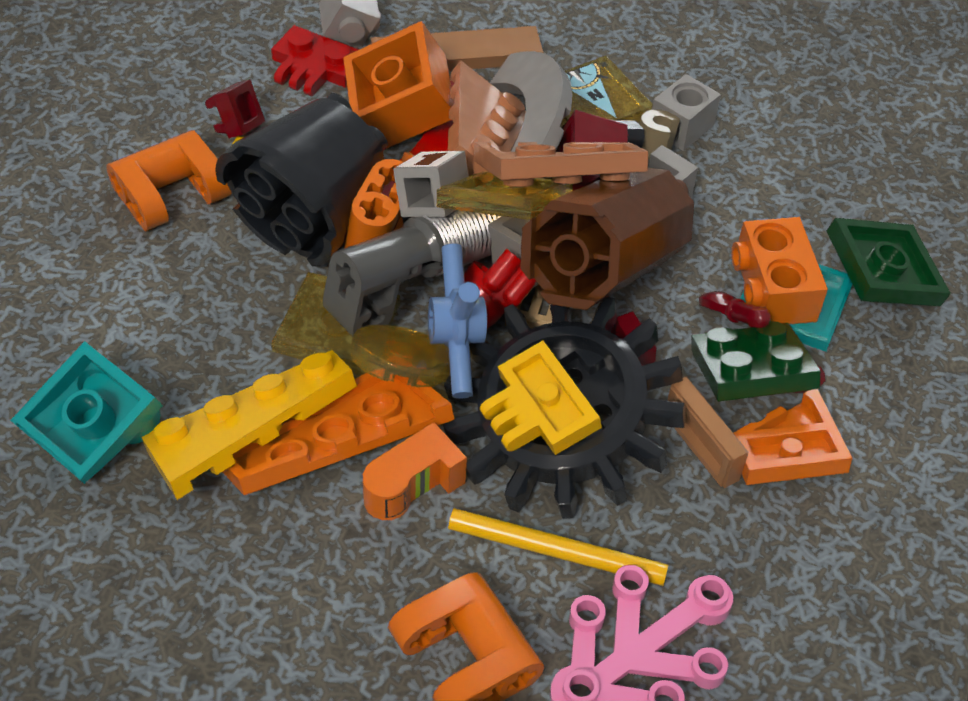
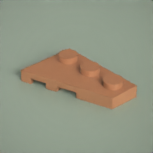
[474,142,648,187]

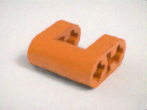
[107,130,232,232]
[344,159,404,249]
[388,572,545,701]

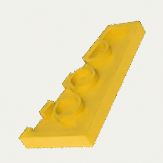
[142,350,357,500]

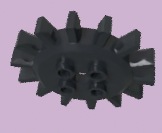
[443,297,686,519]

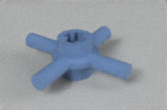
[428,244,487,398]

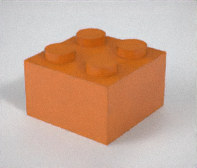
[343,21,454,148]

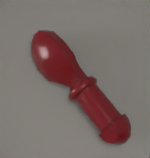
[699,291,771,328]

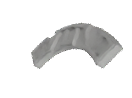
[490,51,572,152]

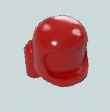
[464,248,537,329]

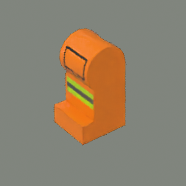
[363,422,467,520]

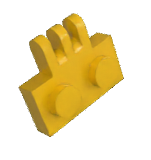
[480,340,602,455]

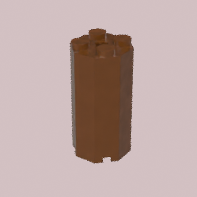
[520,168,694,310]

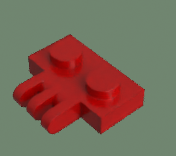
[271,25,359,97]

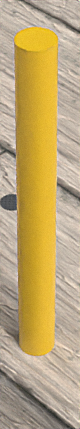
[448,508,669,586]

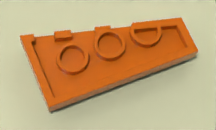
[223,358,455,496]

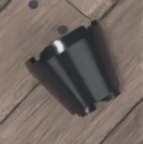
[215,93,388,266]

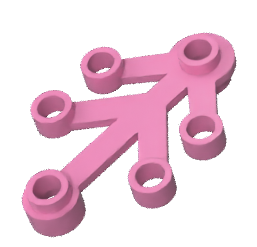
[550,565,733,701]

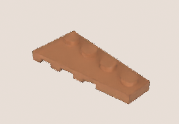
[448,60,525,188]

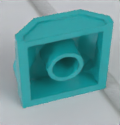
[10,341,163,484]

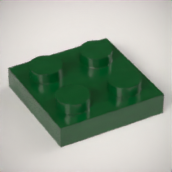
[826,218,951,306]
[691,321,821,402]

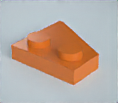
[733,389,852,485]

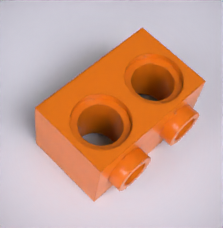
[732,217,828,324]

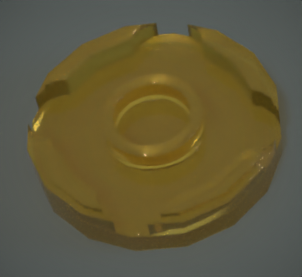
[351,325,450,387]

